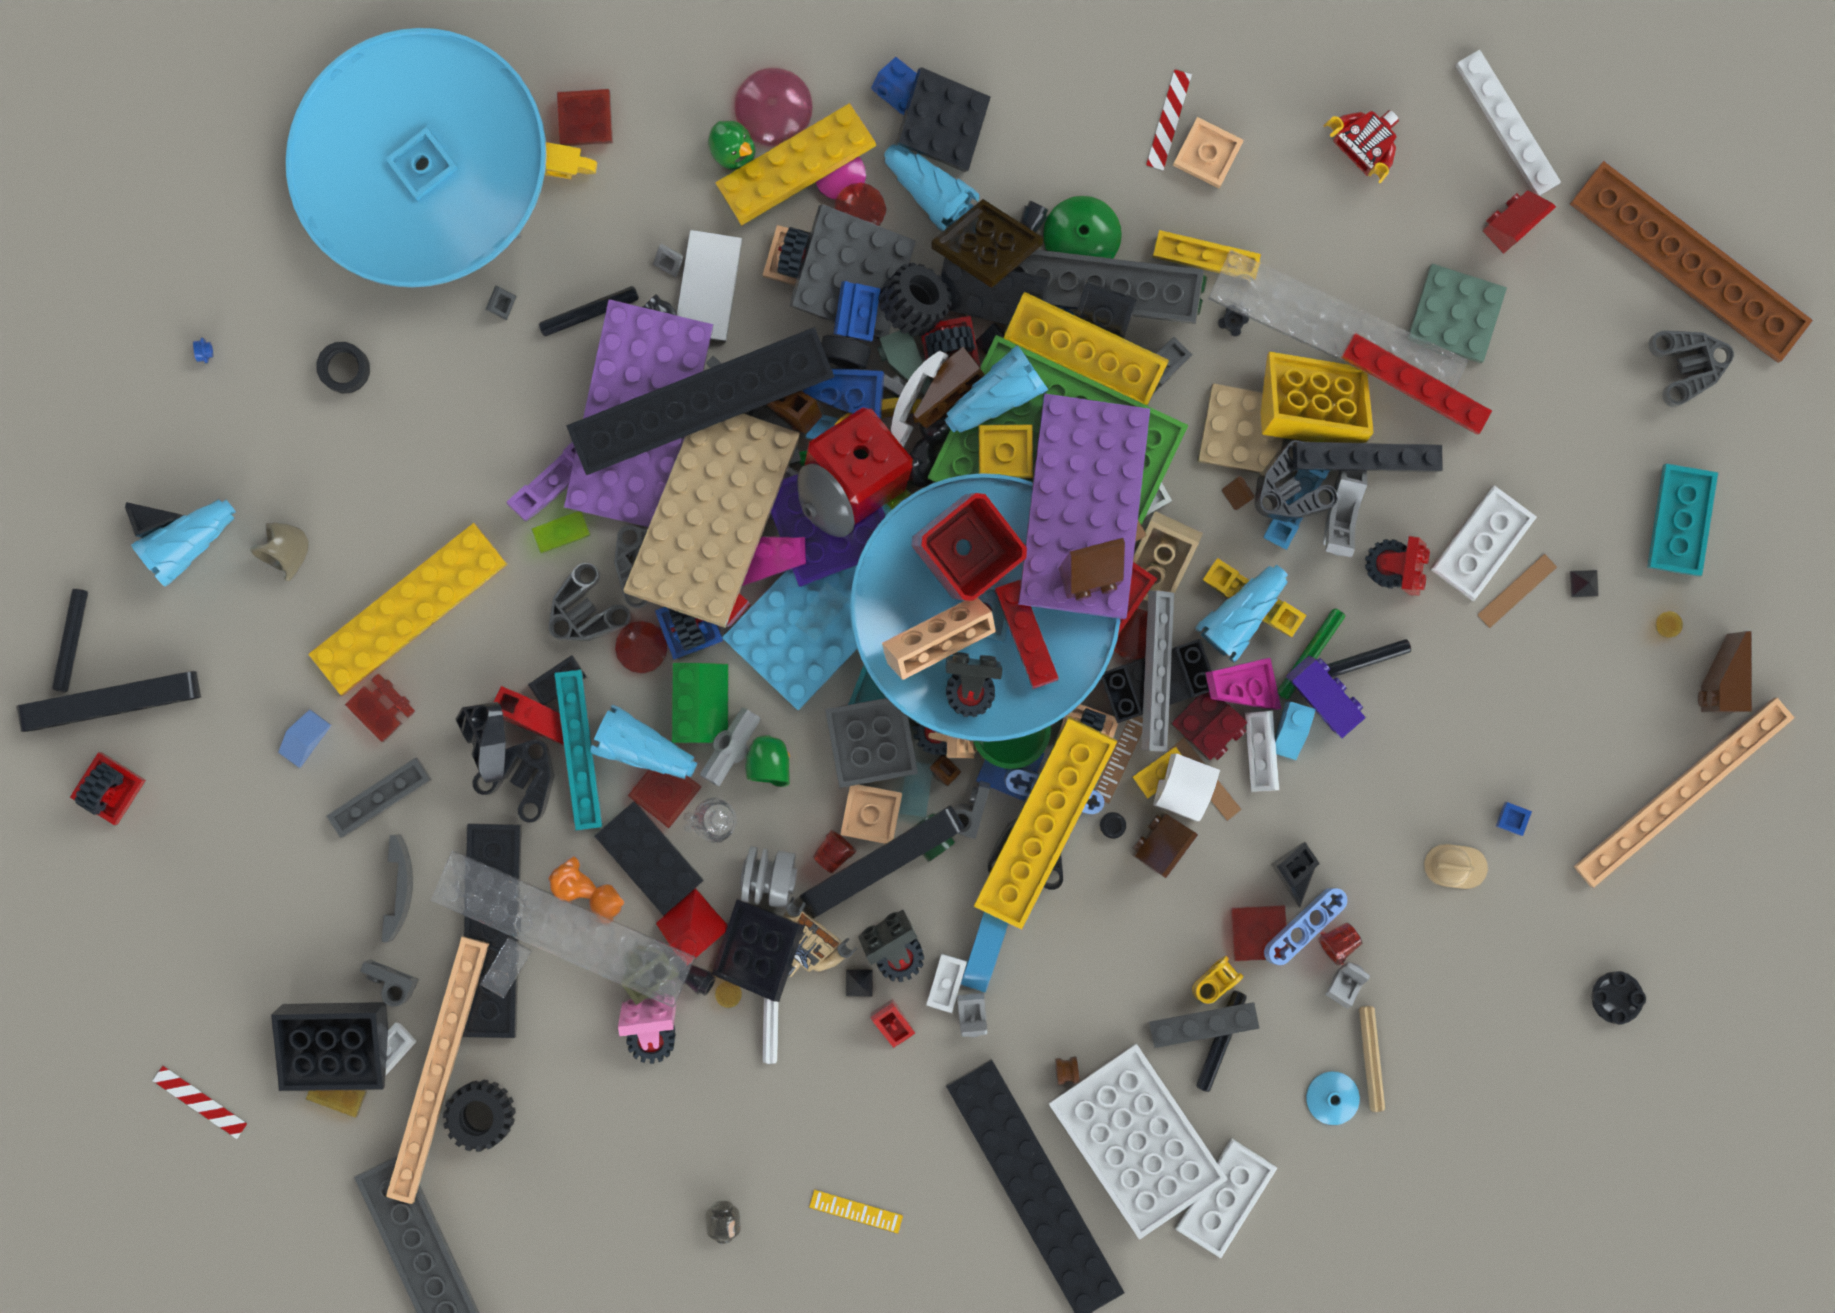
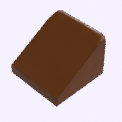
[1222,476,1255,510]

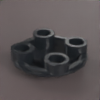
[1591,971,1646,1025]

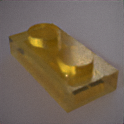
[306,1090,367,1118]

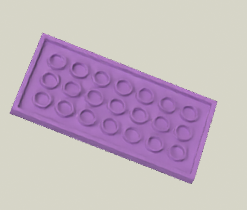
[564,300,714,527]
[1018,394,1150,619]

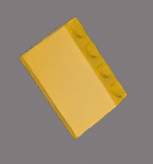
[1260,352,1374,443]

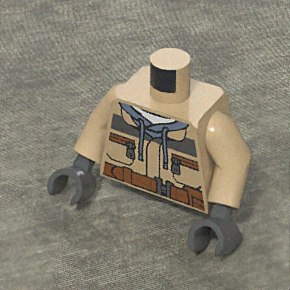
[783,897,857,977]

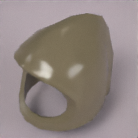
[250,522,309,581]

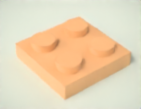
[1173,117,1244,189]
[840,784,902,844]

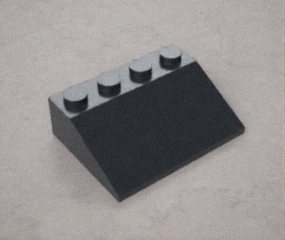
[271,1002,388,1091]

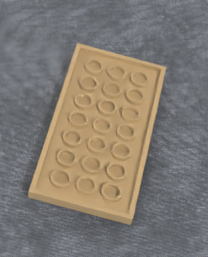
[623,414,800,628]

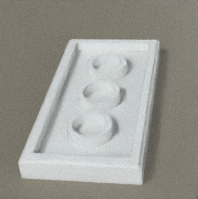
[677,230,742,342]
[1430,485,1537,601]
[1175,1138,1277,1258]

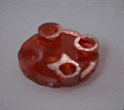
[834,182,887,226]
[1114,608,1148,660]
[615,621,668,673]

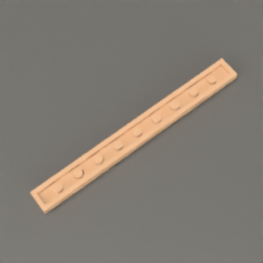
[1574,698,1795,888]
[386,936,489,1204]

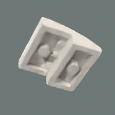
[1153,754,1220,821]

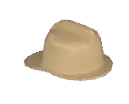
[1424,844,1488,889]

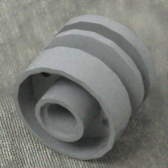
[740,846,797,908]

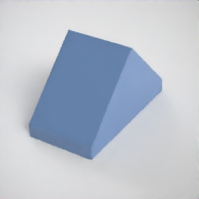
[278,710,332,768]

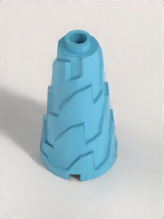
[884,144,979,232]
[945,345,1048,433]
[131,499,236,587]
[1195,565,1288,663]
[591,705,697,779]

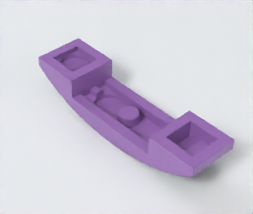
[506,442,576,522]

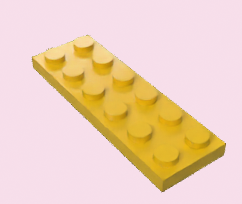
[715,103,876,226]
[1003,292,1169,405]

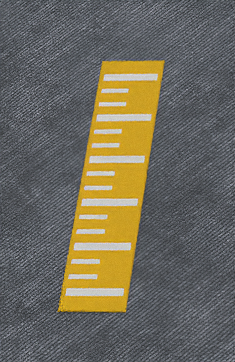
[809,1190,903,1233]

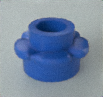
[193,337,214,364]

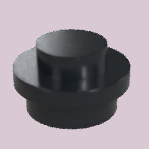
[1100,812,1126,839]

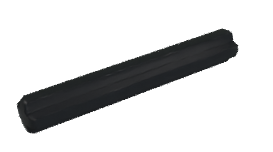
[539,286,639,336]
[52,589,88,692]
[1327,639,1411,677]
[1196,990,1247,1092]

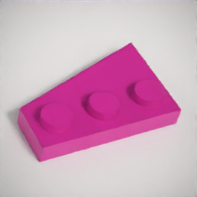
[742,536,806,587]
[1205,658,1282,710]

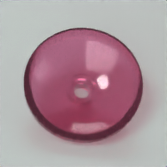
[735,68,813,146]

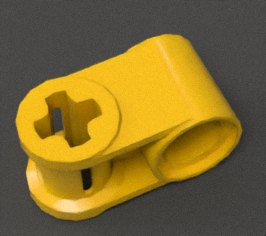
[1192,955,1244,1004]

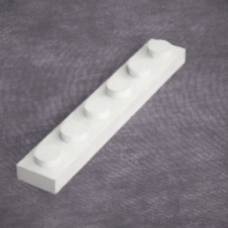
[1455,50,1561,196]

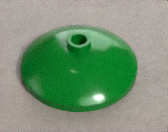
[1043,196,1122,259]
[973,725,1051,769]

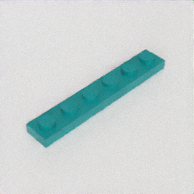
[554,669,603,831]

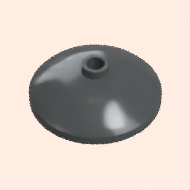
[797,464,854,537]

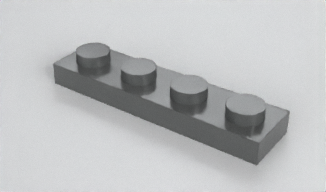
[327,758,432,838]
[1149,1002,1260,1048]

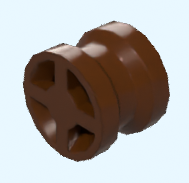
[1055,1056,1079,1085]

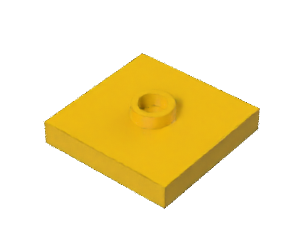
[979,425,1033,479]

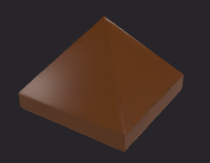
[929,755,961,786]

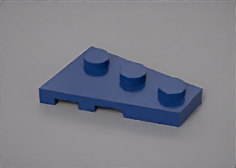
[803,369,884,419]

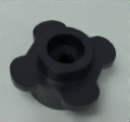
[1218,305,1249,337]

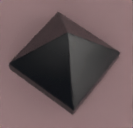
[1570,570,1599,597]
[846,969,873,996]

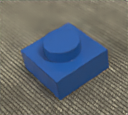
[1496,802,1532,836]

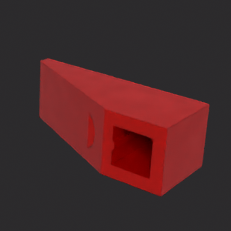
[494,686,564,746]

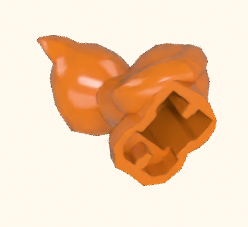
[548,856,624,923]

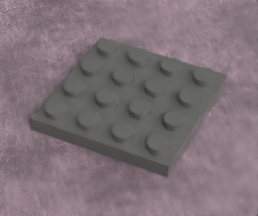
[789,204,916,340]

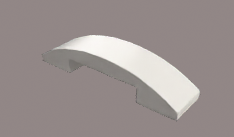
[891,351,950,448]

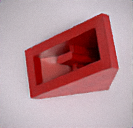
[870,999,916,1048]

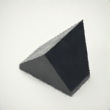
[125,502,183,538]
[1271,842,1320,908]

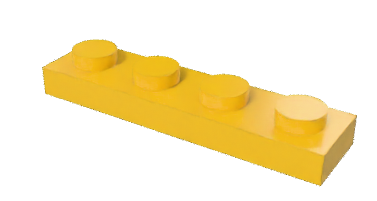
[1152,230,1261,281]

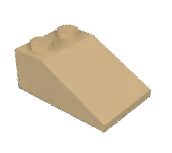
[1133,511,1203,601]

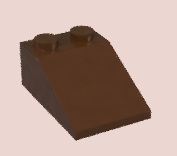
[1058,538,1125,601]
[1698,631,1752,713]
[1132,813,1198,878]

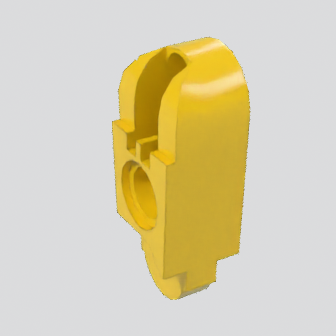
[545,142,598,179]

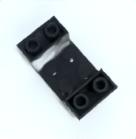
[1101,639,1212,723]

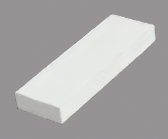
[1245,711,1279,792]

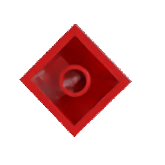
[656,888,728,966]

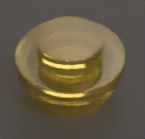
[1655,611,1683,638]
[715,981,742,1008]

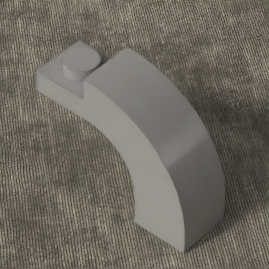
[1323,471,1367,557]

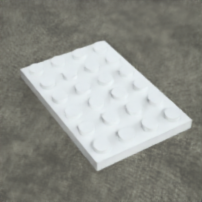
[1049,1044,1228,1240]

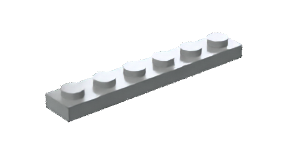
[1141,590,1174,752]

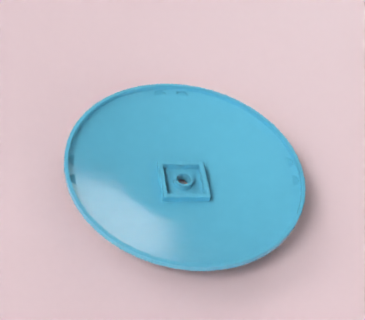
[286,28,547,287]
[851,473,1120,742]

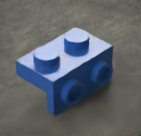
[871,57,917,116]

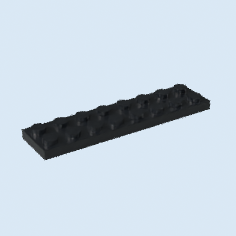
[462,824,522,1038]

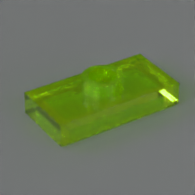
[531,511,591,554]

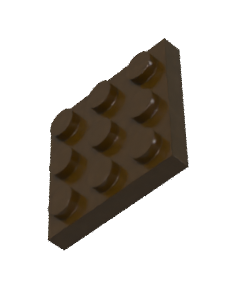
[931,199,1043,288]

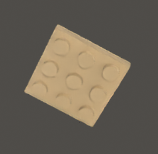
[1198,383,1283,474]

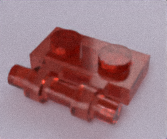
[345,673,415,742]

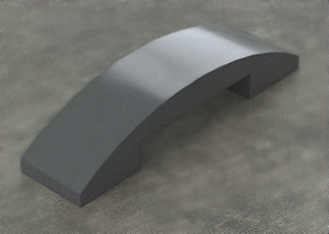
[382,834,413,942]

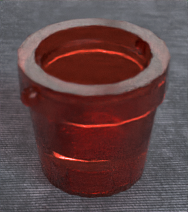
[813,830,856,874]
[1318,922,1363,965]

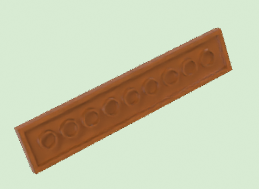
[1570,161,1813,363]

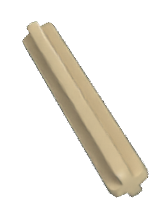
[1359,1006,1385,1112]

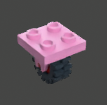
[618,995,676,1064]

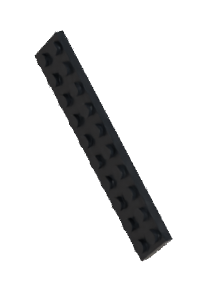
[566,327,835,475]
[946,1059,1125,1313]

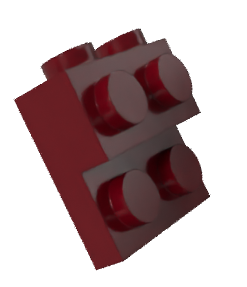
[1171,692,1248,760]

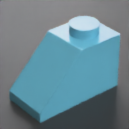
[1275,701,1316,760]

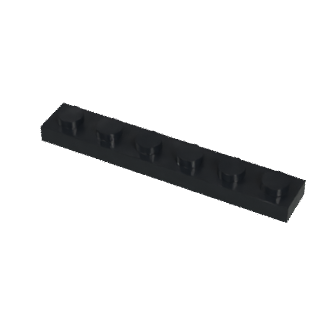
[1292,442,1443,472]

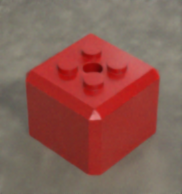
[804,407,913,525]
[911,493,1027,601]

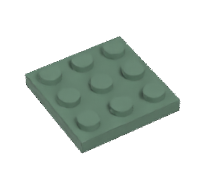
[1407,264,1507,363]

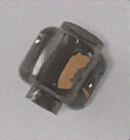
[705,1201,741,1244]

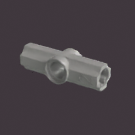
[700,707,761,787]

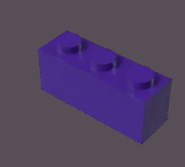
[1286,655,1366,739]

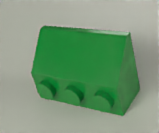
[672,663,729,743]

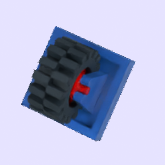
[655,607,723,660]

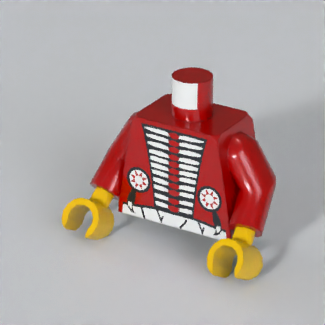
[1323,110,1399,183]

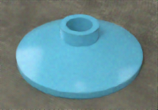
[1306,1071,1360,1125]

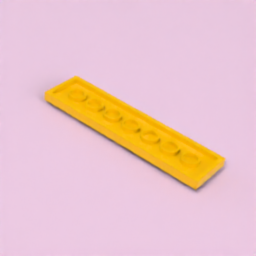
[308,523,508,696]
[974,717,1117,930]

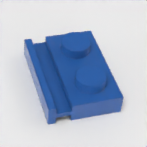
[833,281,881,342]

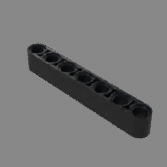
[16,671,201,732]
[799,805,965,919]

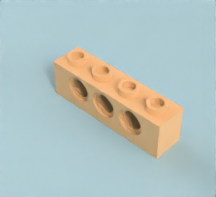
[882,598,996,680]

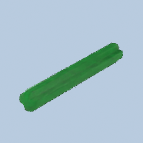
[1277,608,1346,699]

